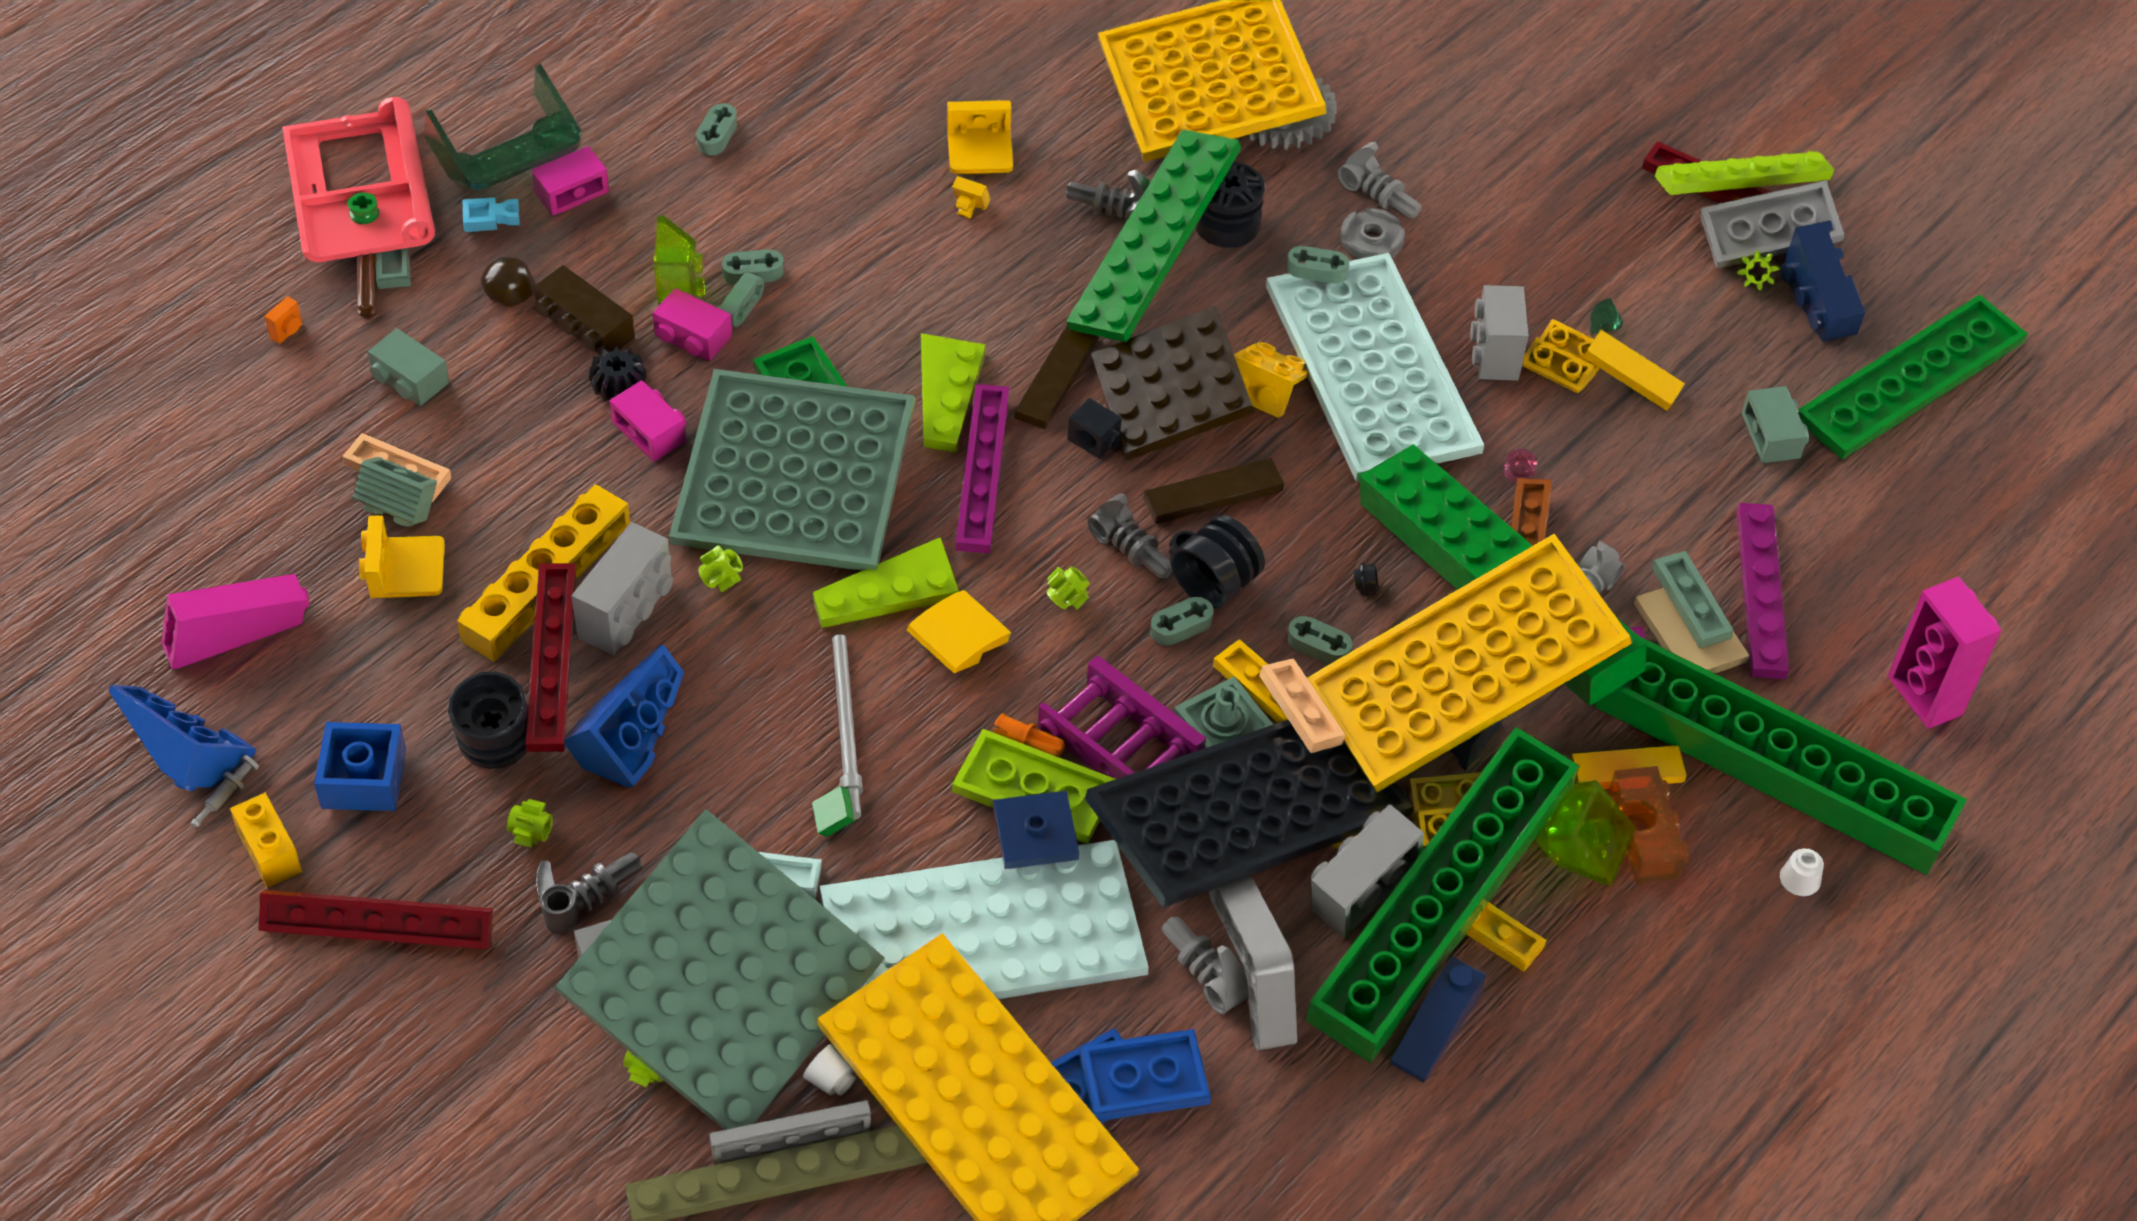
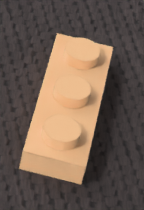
[342,433,451,502]
[1260,658,1345,753]

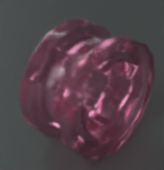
[1504,449,1537,482]

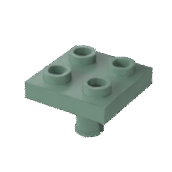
[1174,677,1273,748]

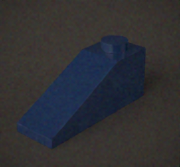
[1390,956,1486,1083]

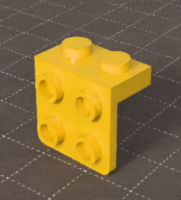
[947,100,1013,174]
[1234,342,1308,418]
[359,516,445,598]

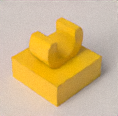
[952,176,990,219]

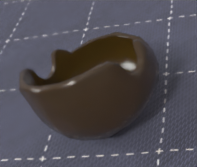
[481,257,535,306]

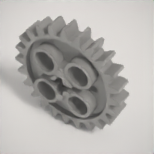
[1249,78,1337,150]

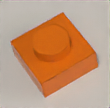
[264,296,303,344]

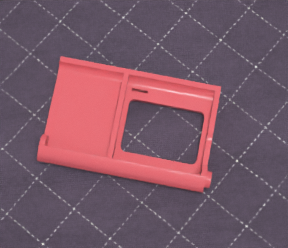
[282,97,435,262]

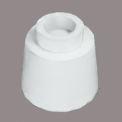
[1780,848,1824,896]
[803,1044,855,1096]

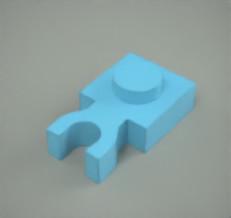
[462,197,520,232]

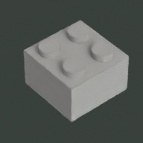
[1470,285,1529,381]

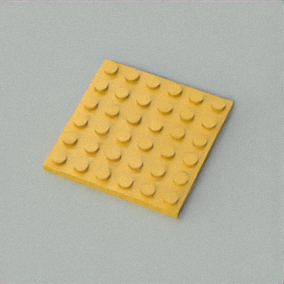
[1098,0,1327,162]

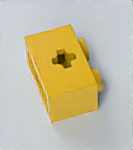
[230,792,302,888]

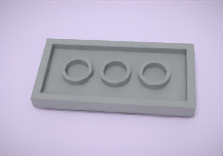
[1700,181,1844,269]

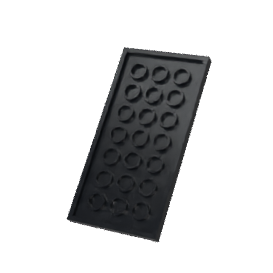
[1085,720,1414,908]

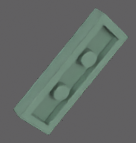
[1652,551,1734,648]

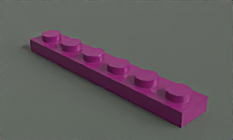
[956,384,1010,554]
[1737,503,1789,679]

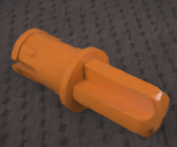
[993,713,1065,758]

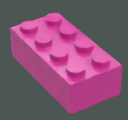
[1887,576,2002,729]

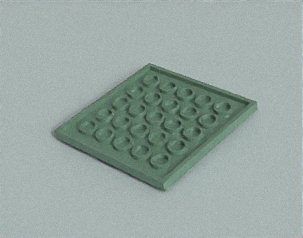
[669,369,915,571]
[554,809,885,1130]

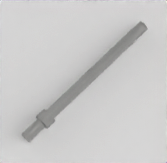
[832,635,863,820]

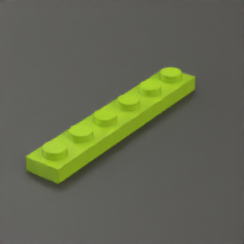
[1655,151,1835,195]

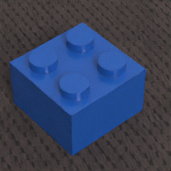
[314,722,407,811]

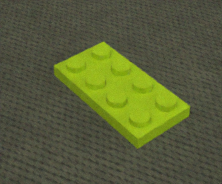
[952,729,1115,844]

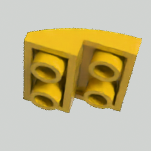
[1522,319,1600,394]
[907,590,1011,673]
[1407,772,1482,848]

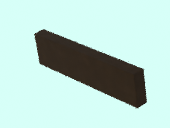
[1015,324,1099,429]
[1143,458,1284,524]

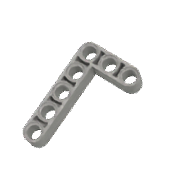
[1209,875,1297,1051]

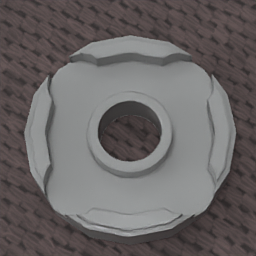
[1340,208,1405,259]

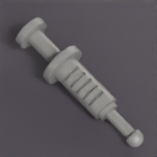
[191,755,259,828]

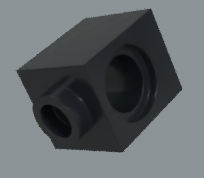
[1067,398,1122,459]

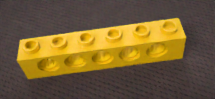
[457,484,630,662]

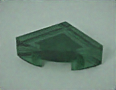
[1589,298,1623,335]

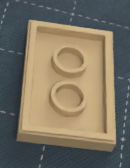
[1634,588,1749,673]

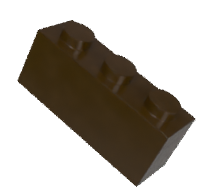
[534,265,635,355]

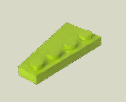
[921,333,986,453]
[813,537,959,628]

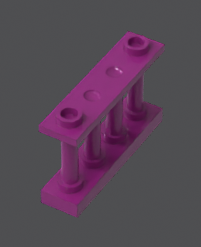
[1038,655,1206,779]

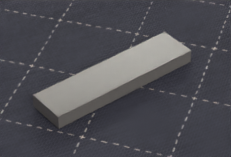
[709,1100,871,1164]

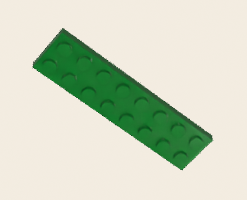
[1066,130,1241,343]
[1798,294,2028,460]

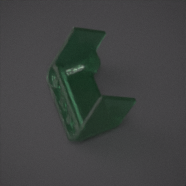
[425,64,581,190]

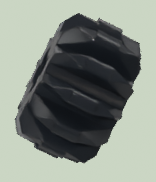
[588,346,647,402]

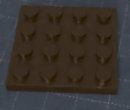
[1091,306,1255,461]

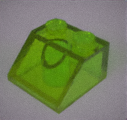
[654,215,705,306]
[1536,780,1636,885]

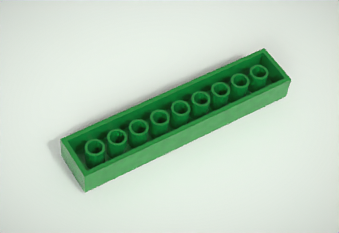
[1360,444,1647,707]
[1595,637,1967,875]
[1306,727,1579,1064]

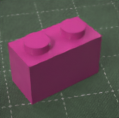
[531,146,609,216]
[653,288,732,362]
[609,380,686,462]

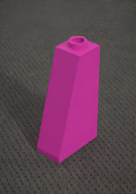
[161,574,309,669]

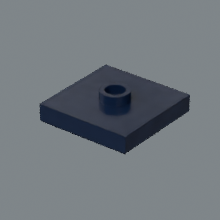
[993,791,1079,869]

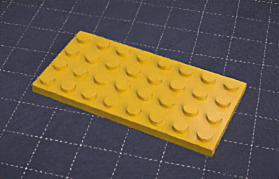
[1307,534,1632,792]
[817,933,1139,1221]

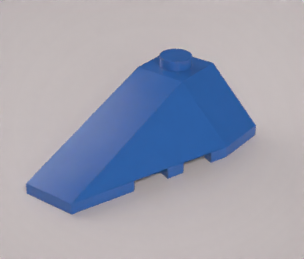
[565,644,684,788]
[109,685,256,791]

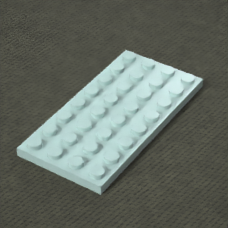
[1266,253,1484,481]
[820,840,1148,999]

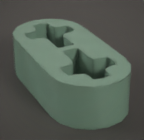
[696,103,737,156]
[1287,246,1350,284]
[721,249,784,285]
[721,272,765,327]
[1150,597,1213,646]
[1287,616,1353,665]

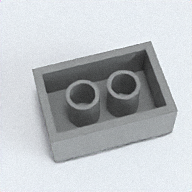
[571,522,673,656]
[1311,804,1424,939]

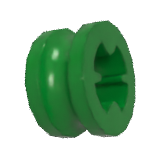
[347,193,379,224]

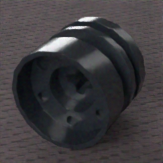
[1195,161,1265,248]
[1170,515,1265,609]
[448,671,528,769]

